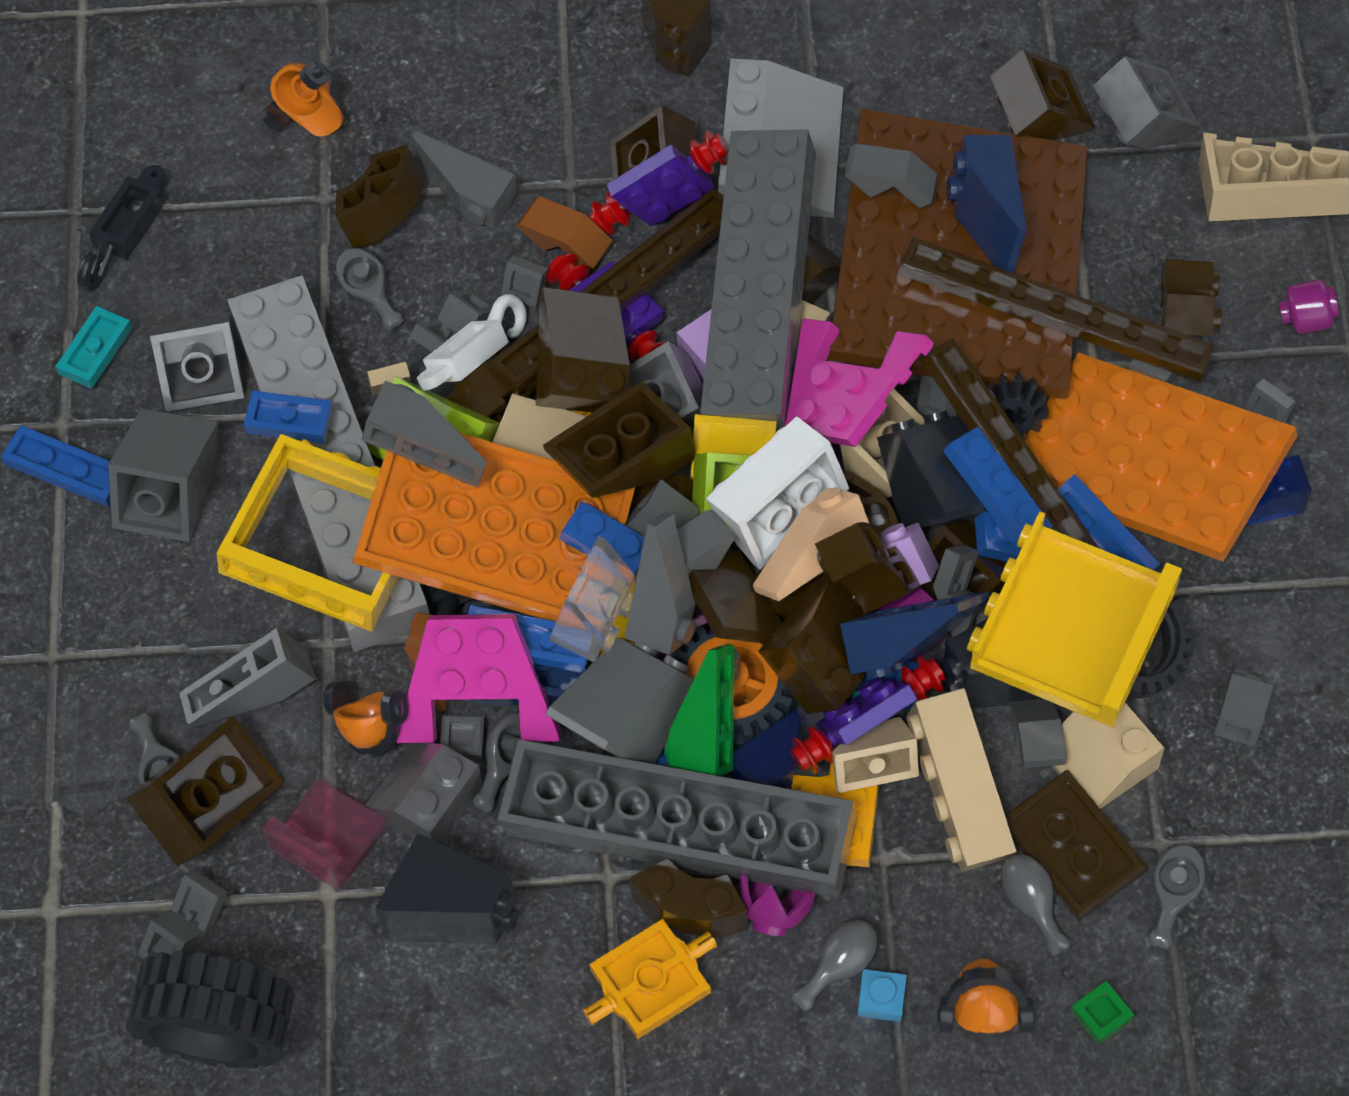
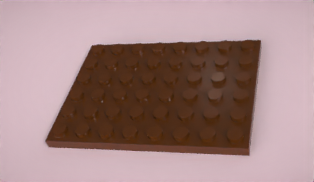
[828,108,1088,399]

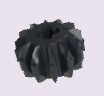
[986,371,1048,441]

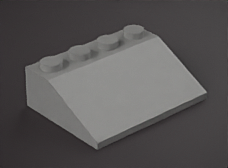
[718,58,843,218]

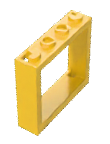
[217,434,399,632]

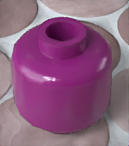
[1279,279,1340,335]

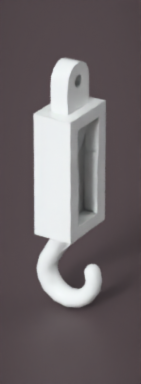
[417,294,527,390]

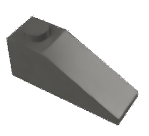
[412,130,518,230]
[362,380,487,488]
[624,511,696,655]
[179,628,316,728]

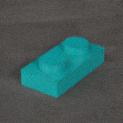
[55,306,133,389]

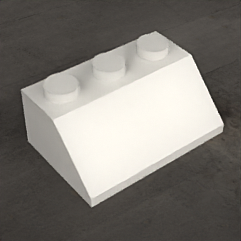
[706,416,849,570]

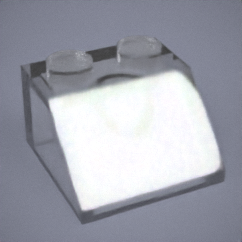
[549,536,636,663]

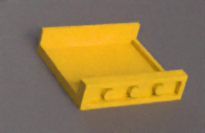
[967,511,1182,728]

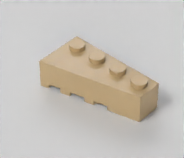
[1198,132,1349,221]
[906,688,1016,872]

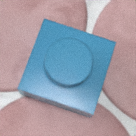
[858,969,906,1022]

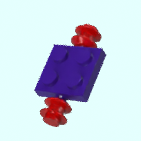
[590,130,729,235]
[547,253,666,362]
[790,656,945,774]

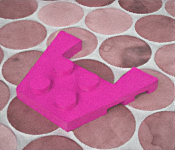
[785,318,934,447]
[396,614,562,743]

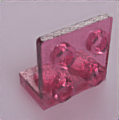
[262,780,386,891]

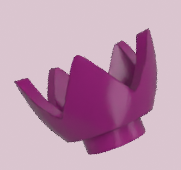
[740,874,815,936]

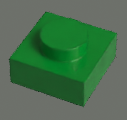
[1070,981,1134,1046]

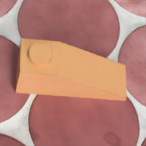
[753,487,869,601]

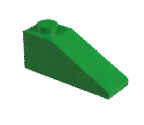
[665,644,734,776]

